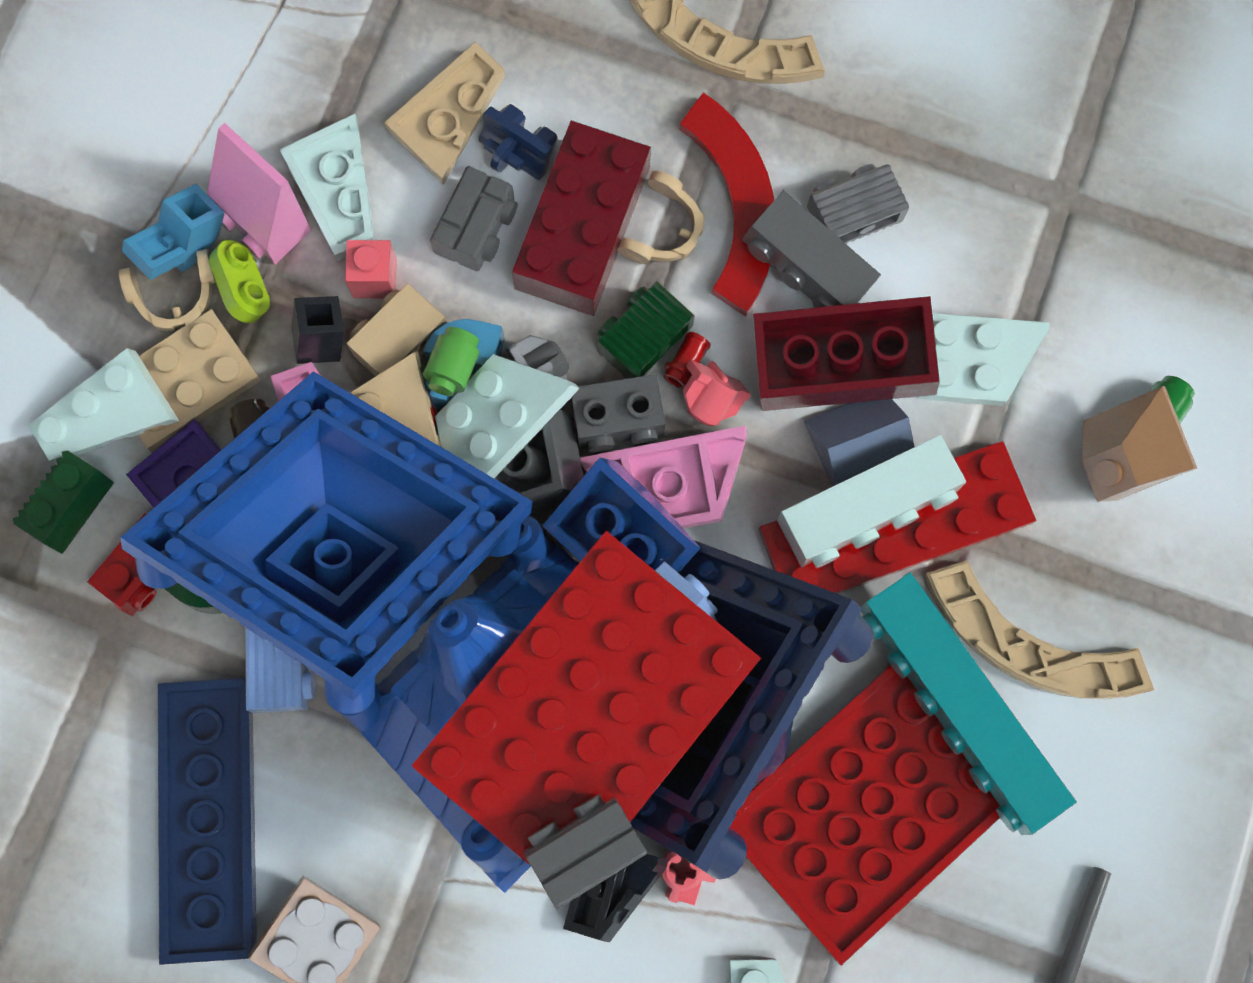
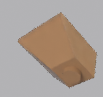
[1081,386,1198,502]

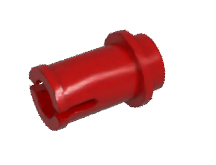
[663,332,711,389]

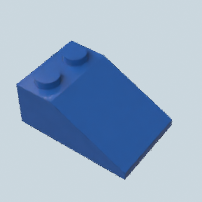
[543,457,700,573]

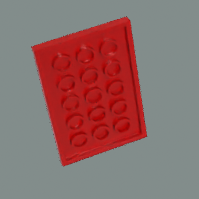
[411,531,761,866]
[730,665,1000,966]

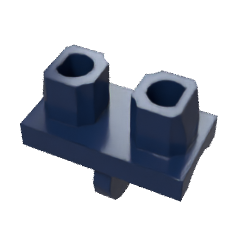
[478,104,558,181]

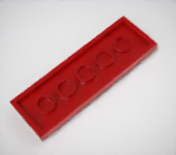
[758,441,1037,594]

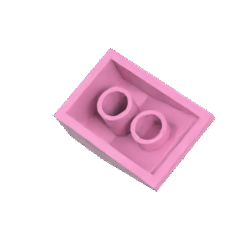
[207,123,311,265]

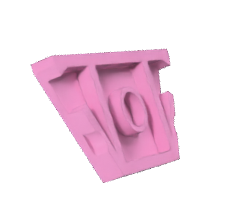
[580,426,748,529]

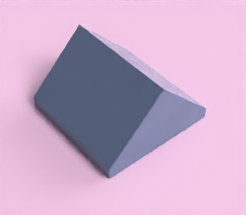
[804,399,915,487]

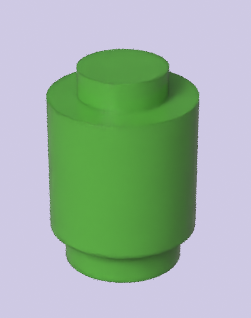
[423,327,480,396]

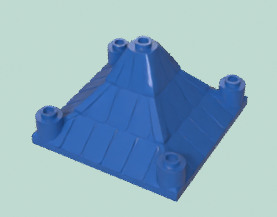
[120,371,532,714]
[339,516,579,893]

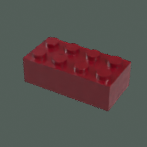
[512,120,651,316]
[753,296,940,411]

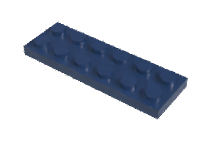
[158,678,257,965]

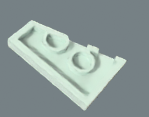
[28,348,179,462]

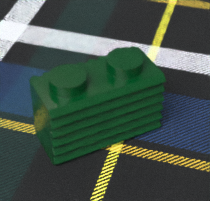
[597,281,695,379]
[13,450,115,554]

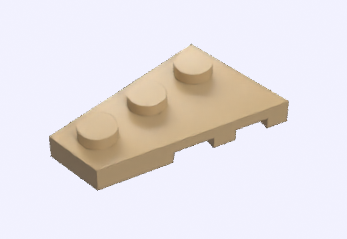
[384,42,505,185]
[350,352,441,447]

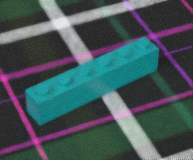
[861,572,1077,835]

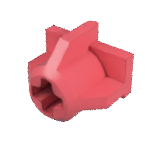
[683,359,751,426]
[662,849,716,906]

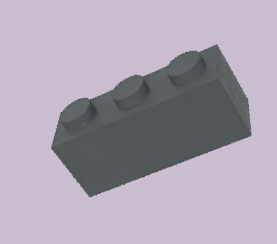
[742,190,881,308]

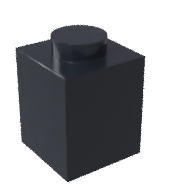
[292,296,344,364]

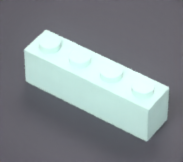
[777,435,967,568]

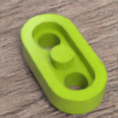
[209,240,270,323]

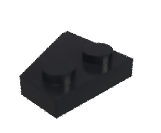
[563,854,669,943]

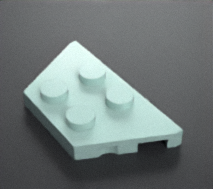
[917,313,1049,406]
[435,354,580,478]

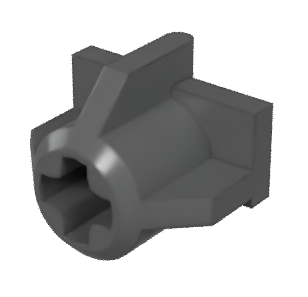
[506,335,569,380]

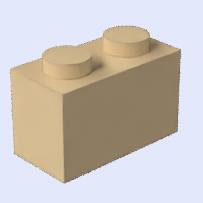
[347,283,447,377]

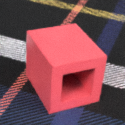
[345,240,397,298]

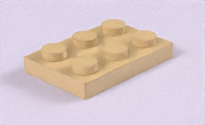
[139,309,261,453]

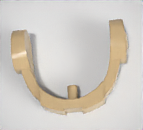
[617,171,704,264]
[119,249,216,332]

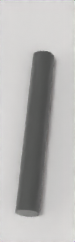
[1054,867,1112,983]

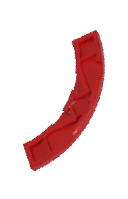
[679,92,774,317]

